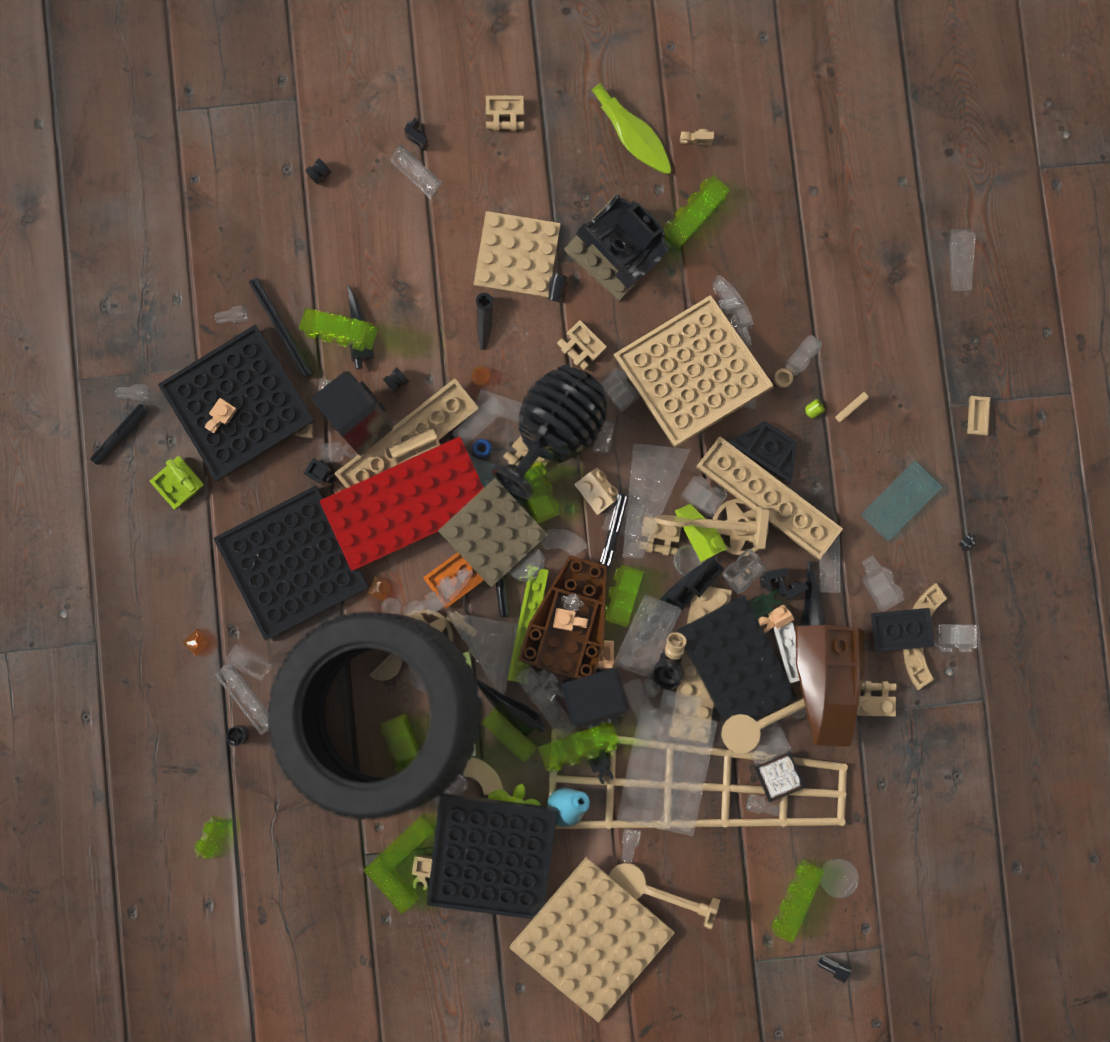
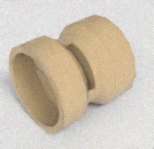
[665,633,686,660]

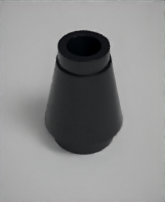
[548,273,568,302]

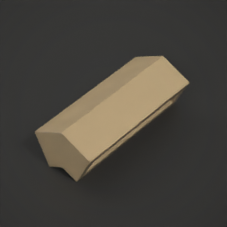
[389,429,440,465]

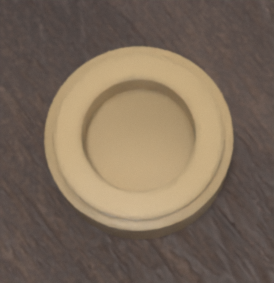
[773,369,793,388]

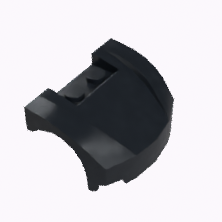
[576,195,669,289]

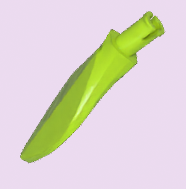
[591,83,671,174]

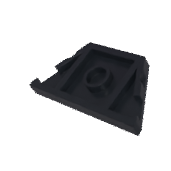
[729,421,797,484]

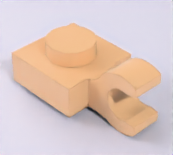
[205,398,237,433]
[757,605,794,633]
[553,608,588,631]

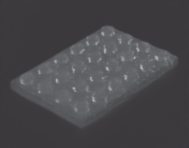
[617,704,717,836]

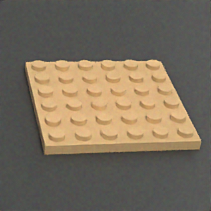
[614,295,773,448]
[510,857,675,1022]

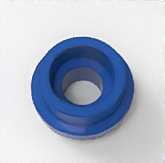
[473,439,492,458]

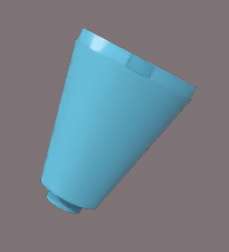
[547,787,590,827]

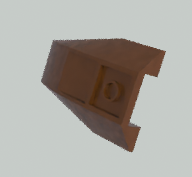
[518,555,607,679]
[795,625,865,747]

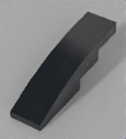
[652,557,724,621]

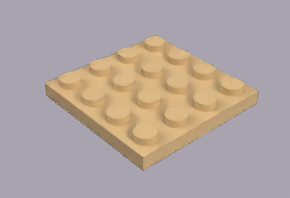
[474,211,561,299]

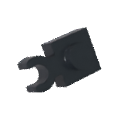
[585,747,614,784]

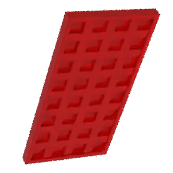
[319,436,484,571]

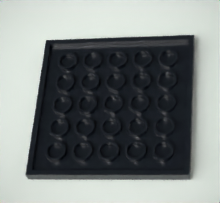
[158,324,315,482]
[213,485,369,641]
[427,793,557,919]

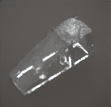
[949,229,976,291]

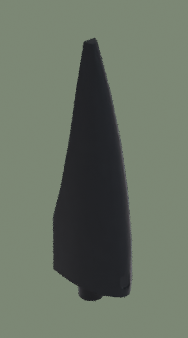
[347,286,375,370]
[801,561,826,626]
[474,677,546,736]

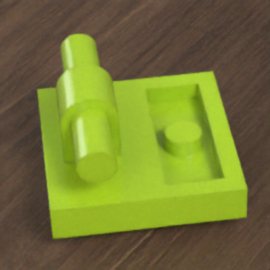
[150,456,205,510]

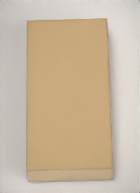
[967,396,990,436]

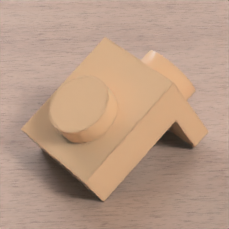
[597,640,614,671]

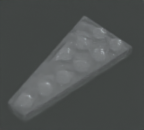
[623,443,691,559]

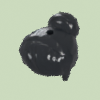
[654,650,684,690]

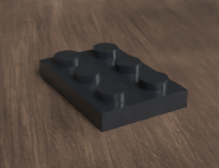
[871,608,934,652]

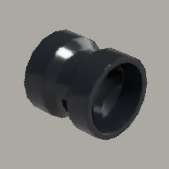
[305,158,332,185]
[383,367,409,394]
[226,725,249,746]

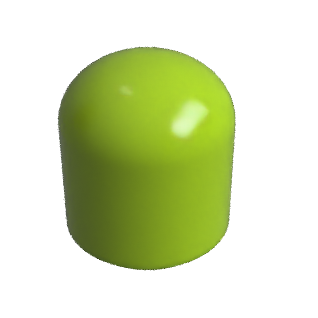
[805,399,825,418]

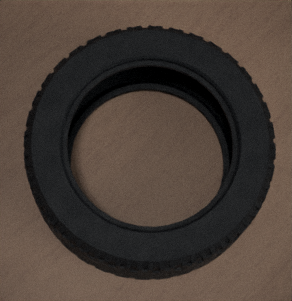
[267,612,481,820]

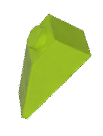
[675,504,727,562]

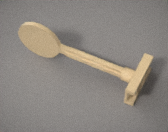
[654,507,769,549]
[721,699,805,754]
[609,863,720,929]

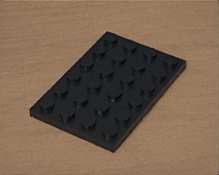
[676,595,797,723]

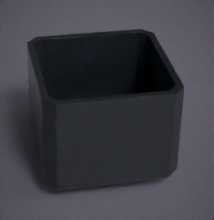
[311,371,393,456]
[560,665,630,729]

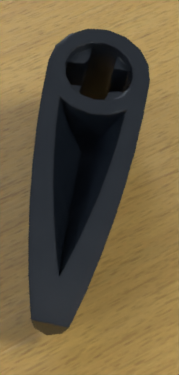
[476,293,494,350]

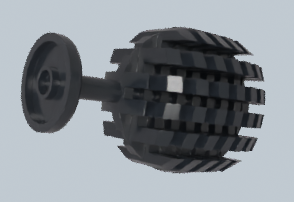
[492,364,607,499]

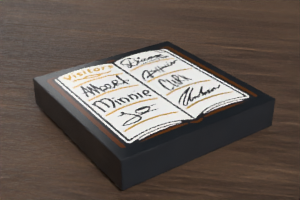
[754,751,805,803]

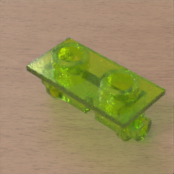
[194,816,225,860]

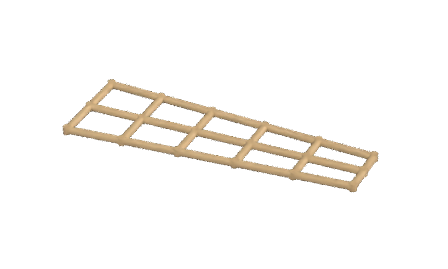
[548,728,848,829]

